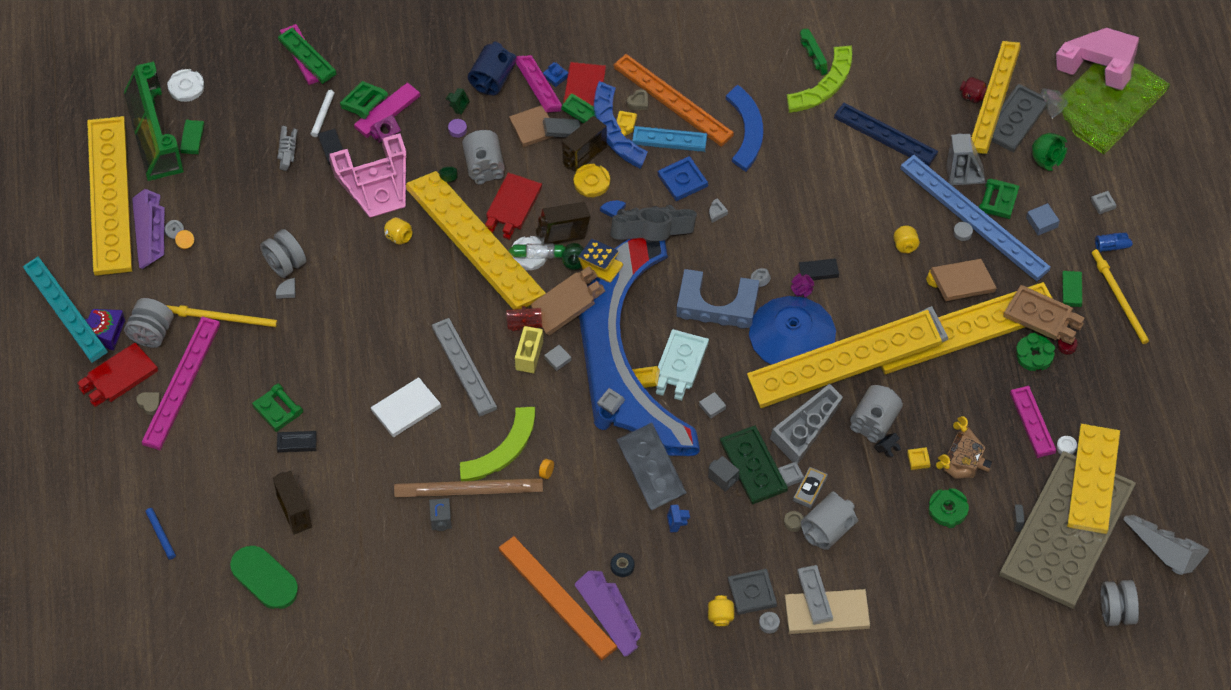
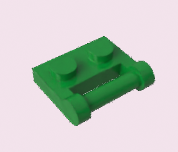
[340,81,388,119]
[978,179,1020,219]
[252,383,303,432]

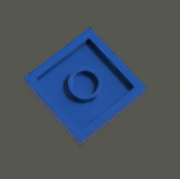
[658,156,708,201]

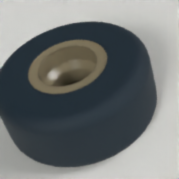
[610,553,635,577]

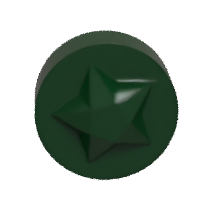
[439,166,458,182]

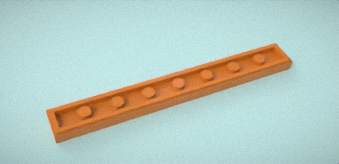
[614,54,734,147]
[499,536,617,661]

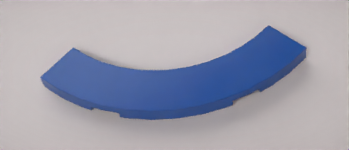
[594,81,648,169]
[726,85,763,172]

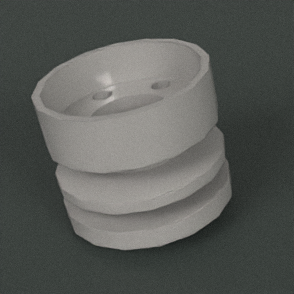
[124,298,174,348]

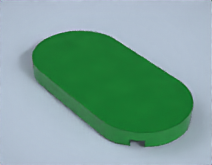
[230,546,298,609]

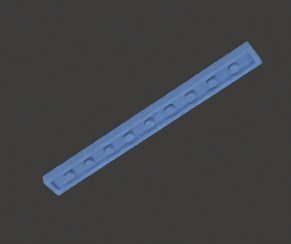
[901,155,1050,281]

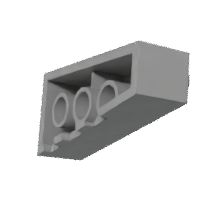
[770,384,843,465]

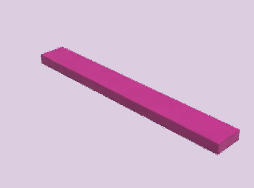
[142,316,220,450]

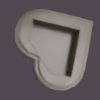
[627,89,648,110]
[137,392,160,415]

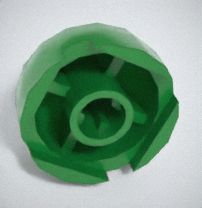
[1032,133,1067,171]

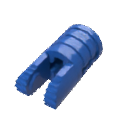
[1095,233,1133,252]

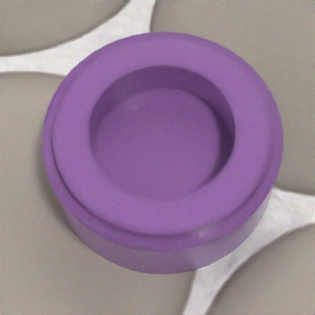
[448,119,467,137]

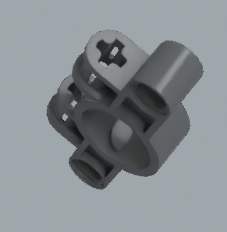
[610,205,697,241]

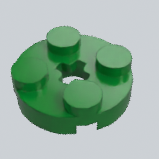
[1016,333,1055,371]
[929,488,969,528]

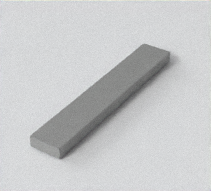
[432,318,497,417]

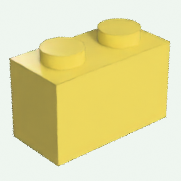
[515,326,543,373]

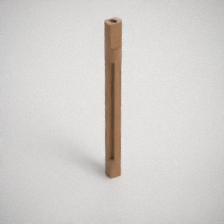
[394,478,543,498]

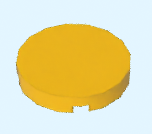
[573,164,610,197]

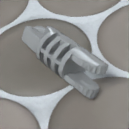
[277,126,297,171]

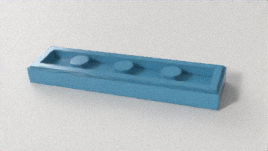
[632,126,707,152]

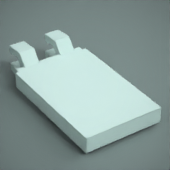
[656,329,709,401]

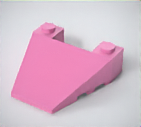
[1056,28,1139,90]
[329,133,406,218]

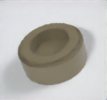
[784,511,804,532]

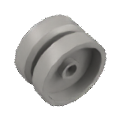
[260,229,306,278]
[1101,580,1139,626]

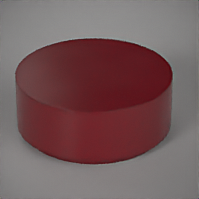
[1058,338,1078,355]

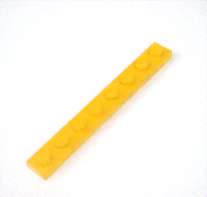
[971,41,1021,154]

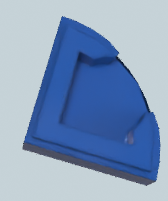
[600,200,626,218]

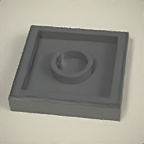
[728,569,777,615]

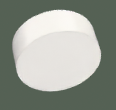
[1056,436,1077,455]

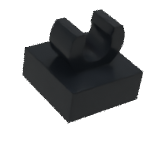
[874,433,901,458]

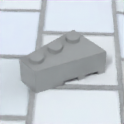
[946,133,986,185]

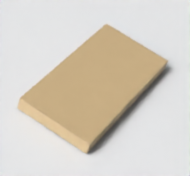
[785,589,870,634]

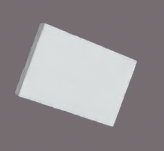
[371,377,441,437]

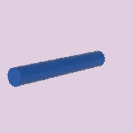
[145,508,176,560]

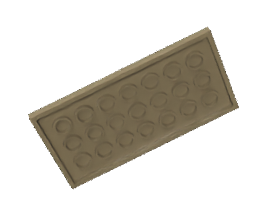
[999,451,1136,609]

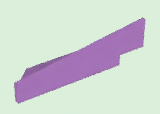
[132,189,164,269]
[575,571,641,656]

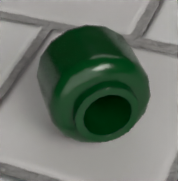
[562,243,584,270]

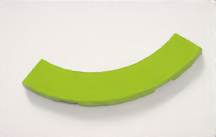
[787,46,852,113]
[460,407,535,481]

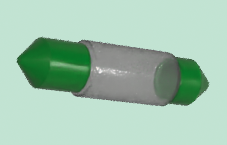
[509,243,565,259]

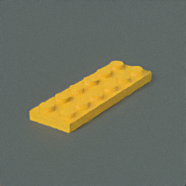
[1067,424,1120,534]

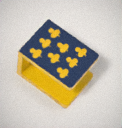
[578,239,623,283]

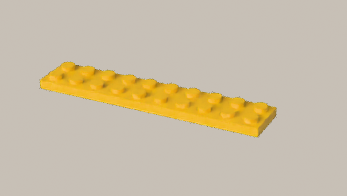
[87,116,132,276]
[406,171,546,310]
[880,282,1053,375]
[747,310,942,409]

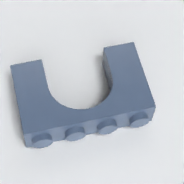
[677,269,759,328]

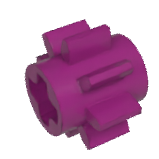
[791,273,814,298]

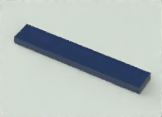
[834,103,938,167]

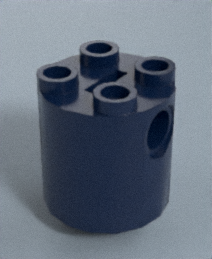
[468,42,516,95]

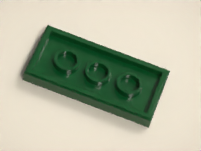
[720,425,788,505]

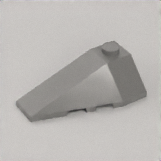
[1123,515,1209,575]

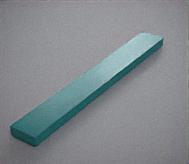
[23,256,108,363]

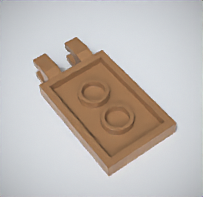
[531,267,605,336]
[1004,285,1084,345]

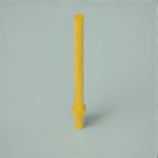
[1091,249,1149,344]
[166,305,277,327]

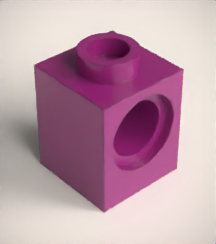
[370,114,401,143]

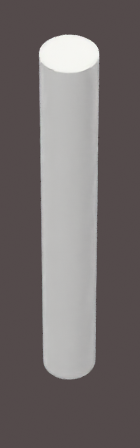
[311,90,334,137]

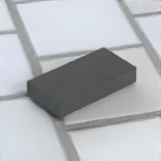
[542,118,580,137]

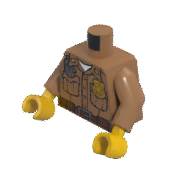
[936,416,993,479]

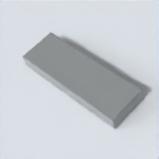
[797,565,833,625]

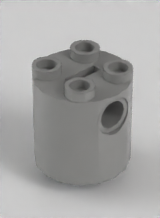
[462,130,505,184]
[850,385,903,443]
[801,492,858,550]

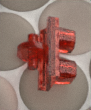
[507,306,542,331]

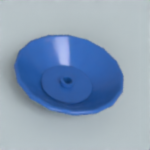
[749,296,836,365]

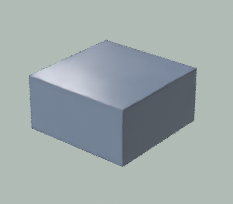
[1026,204,1059,235]

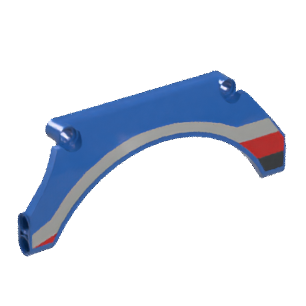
[579,238,700,456]

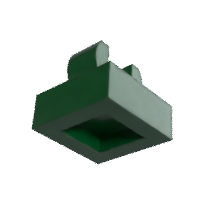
[446,88,470,115]

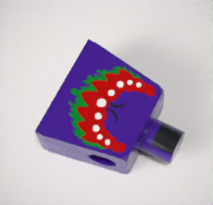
[84,309,125,351]

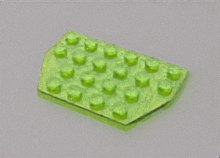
[1057,63,1170,154]

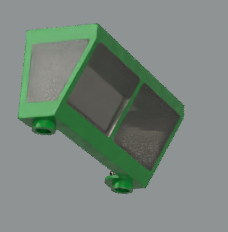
[124,61,184,181]

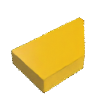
[616,111,637,136]

